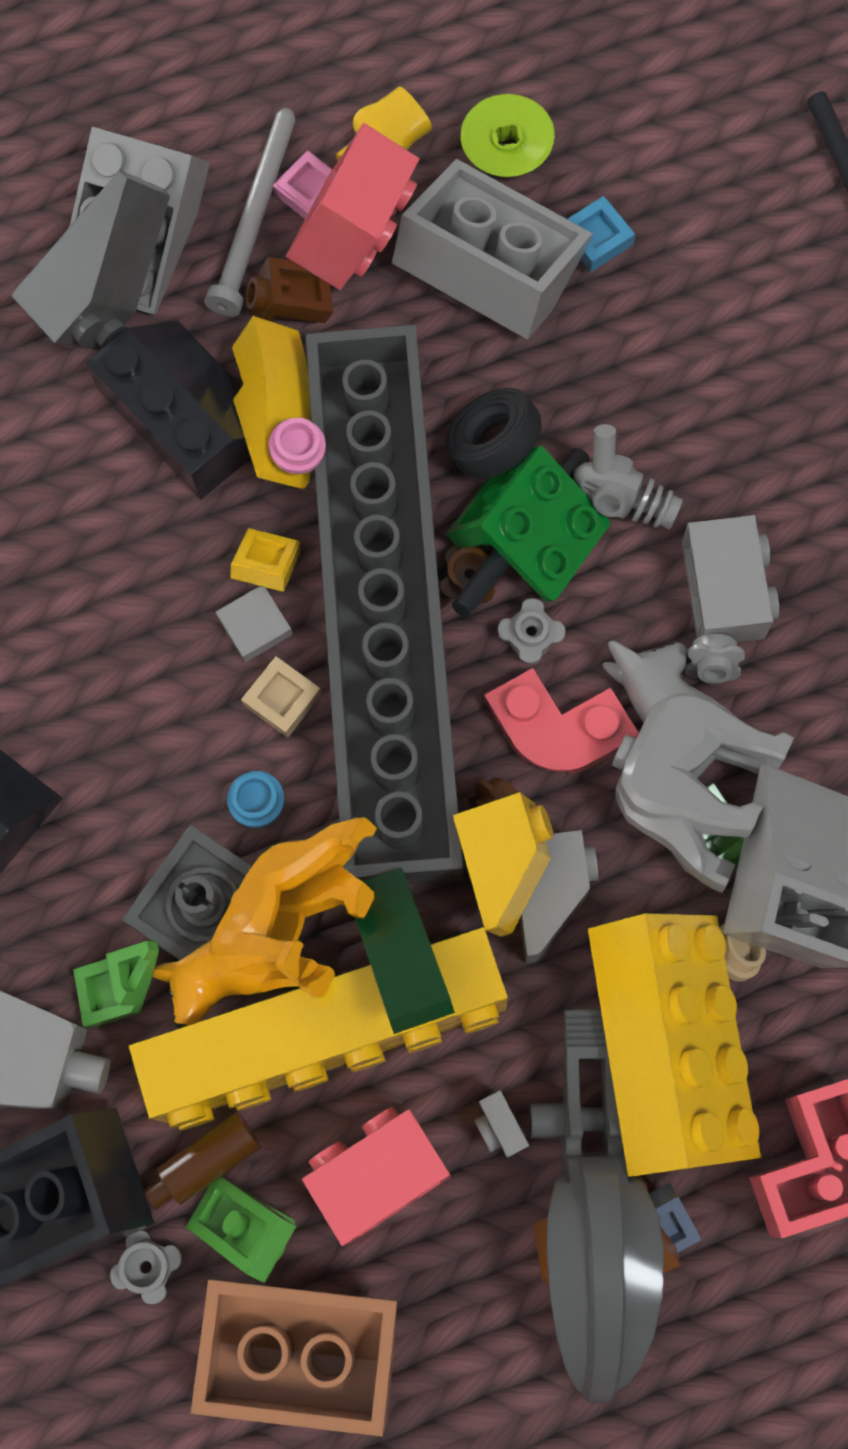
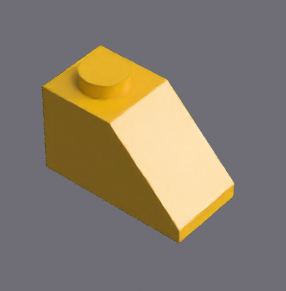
[453,792,554,937]

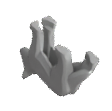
[602,641,794,893]

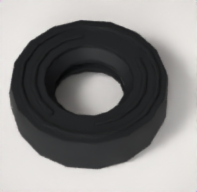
[446,387,542,479]

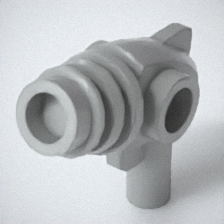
[573,424,683,530]

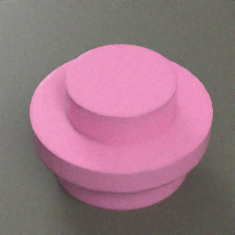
[269,418,326,474]

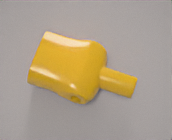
[335,86,432,161]

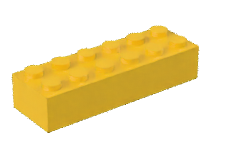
[129,927,508,1130]

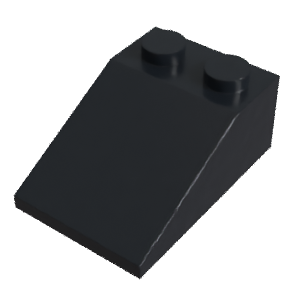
[0,1108,155,1289]

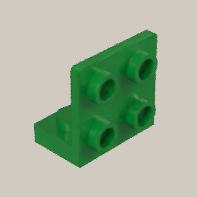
[446,445,610,602]

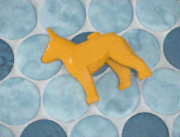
[152,817,377,1029]

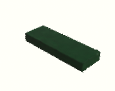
[355,868,455,1034]

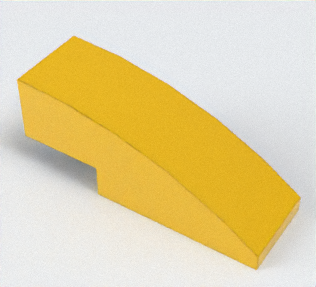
[232,316,312,489]

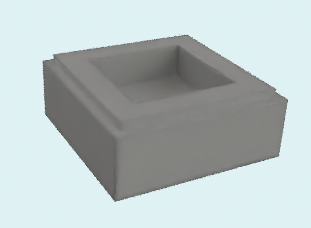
[215,586,293,663]

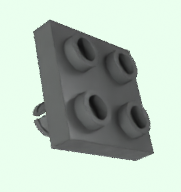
[122,824,252,961]

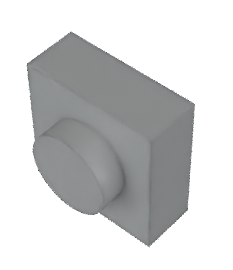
[474,1090,529,1159]

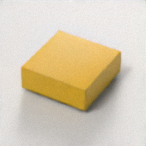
[230,528,301,592]

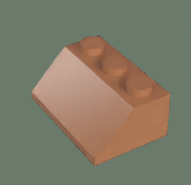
[190,1279,397,1437]

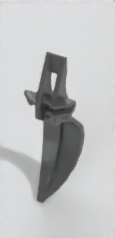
[529,1009,664,1403]

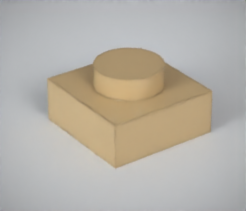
[241,656,322,738]

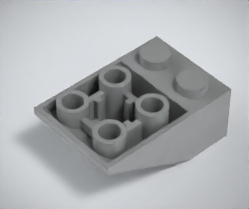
[69,127,210,315]
[723,764,848,968]

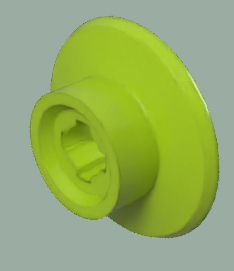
[461,94,555,177]

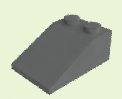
[11,170,170,351]

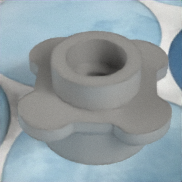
[498,599,565,664]
[685,633,745,684]
[110,1230,182,1304]

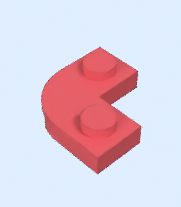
[484,668,639,775]

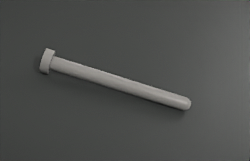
[204,108,296,317]

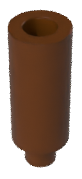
[144,1112,262,1210]

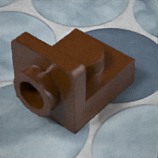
[246,257,333,323]

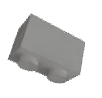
[682,515,779,642]

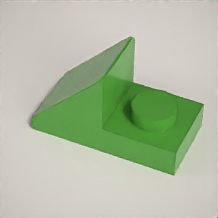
[186,1176,296,1283]

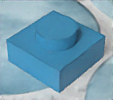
[567,196,635,272]

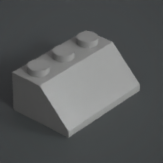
[392,159,593,340]

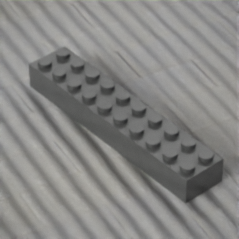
[306,325,463,885]

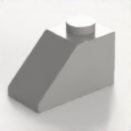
[520,830,598,963]

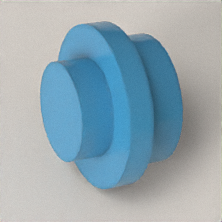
[227,771,285,828]

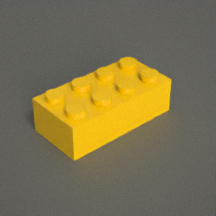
[588,913,761,1177]

